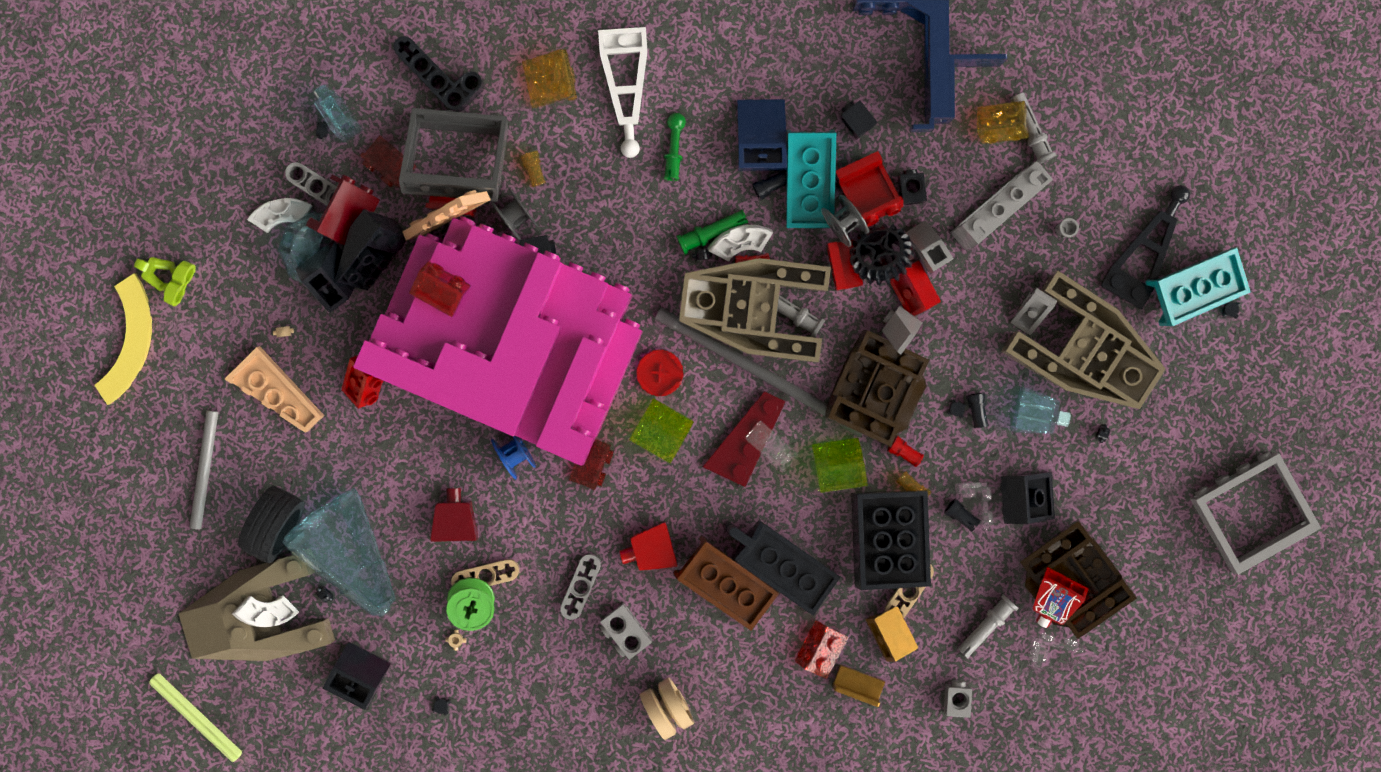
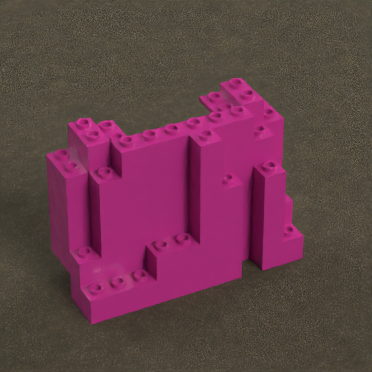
[353,216,643,466]

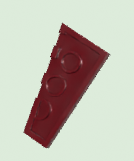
[703,391,786,487]

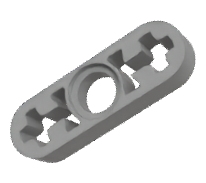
[561,554,601,620]

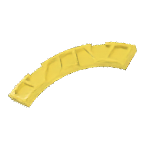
[94,273,152,405]

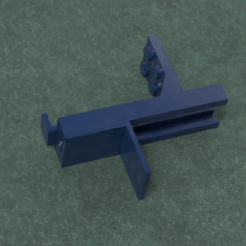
[853,0,1007,132]

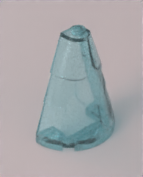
[282,488,396,617]

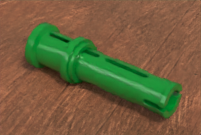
[676,209,748,255]

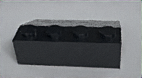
[851,491,931,590]

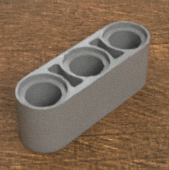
[285,162,337,206]

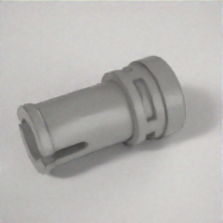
[1055,218,1079,238]

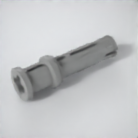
[1010,92,1057,164]
[777,295,826,338]
[957,594,1019,658]

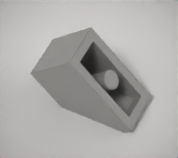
[882,306,923,354]

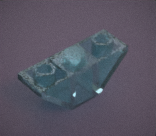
[278,211,323,283]

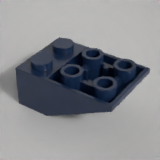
[737,99,787,171]

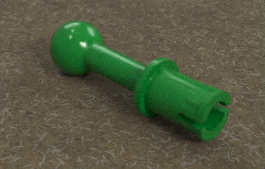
[664,113,686,181]

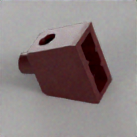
[431,488,479,542]

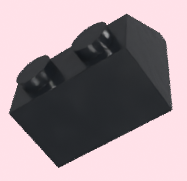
[1000,472,1055,524]

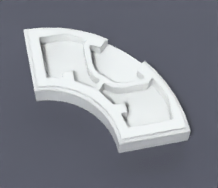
[247,198,313,233]
[708,225,773,262]
[232,596,299,627]

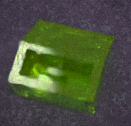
[629,398,694,464]
[811,437,868,493]

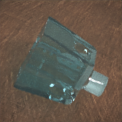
[314,85,363,143]
[1011,387,1071,434]

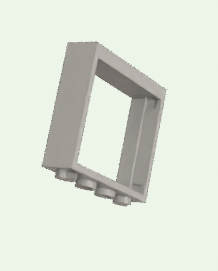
[950,161,1053,250]
[1190,451,1321,575]

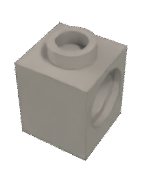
[944,680,972,718]

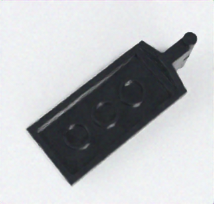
[723,520,841,616]

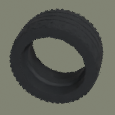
[238,486,305,563]

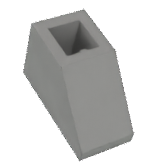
[905,220,954,273]

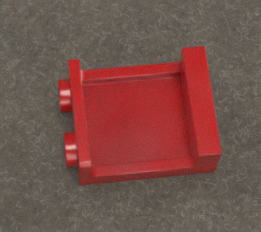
[835,151,903,227]

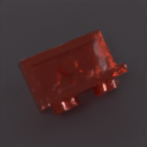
[795,620,849,679]

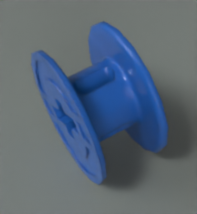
[491,436,536,480]

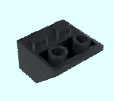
[295,240,355,313]
[322,642,391,710]

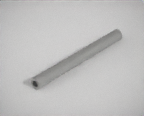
[189,410,219,529]

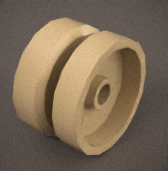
[640,677,694,740]

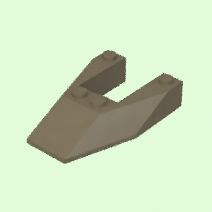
[679,258,831,363]
[1001,271,1165,409]
[178,550,335,661]

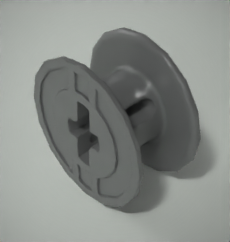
[491,188,538,240]
[821,194,869,247]

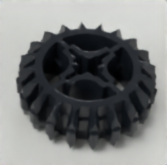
[850,223,914,286]

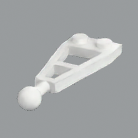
[598,27,647,158]

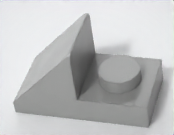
[1010,288,1057,335]

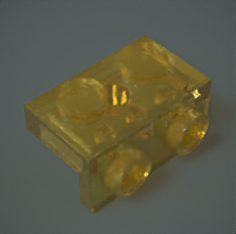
[977,101,1029,144]

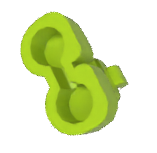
[134,257,196,306]

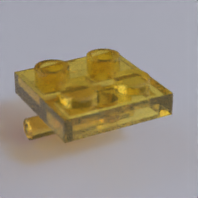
[522,49,577,108]

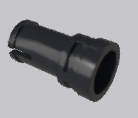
[752,171,787,201]
[966,392,989,428]
[944,498,981,532]

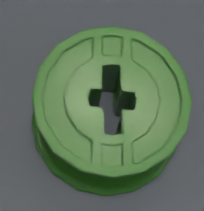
[446,577,495,631]

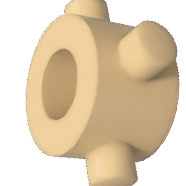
[273,326,294,338]
[445,630,466,650]

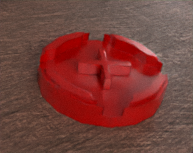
[636,349,683,397]

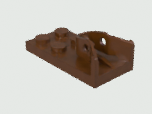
[673,535,780,631]

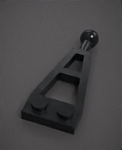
[1100,185,1190,310]

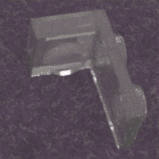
[746,421,799,472]
[955,481,993,530]
[1028,633,1084,668]

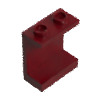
[306,174,380,245]

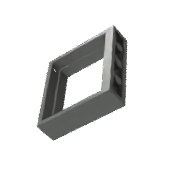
[399,108,508,202]

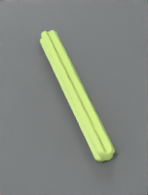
[149,673,242,762]

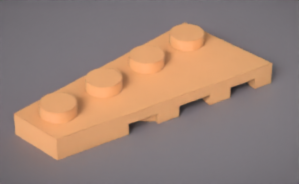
[403,190,490,240]
[225,346,324,433]

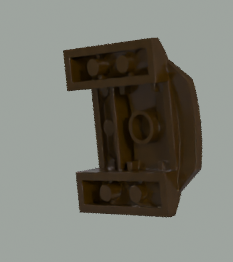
[824,330,929,447]
[1020,519,1137,639]

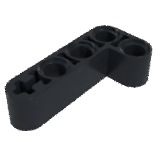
[393,36,484,112]

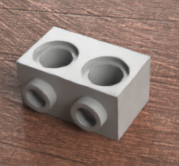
[600,602,652,660]

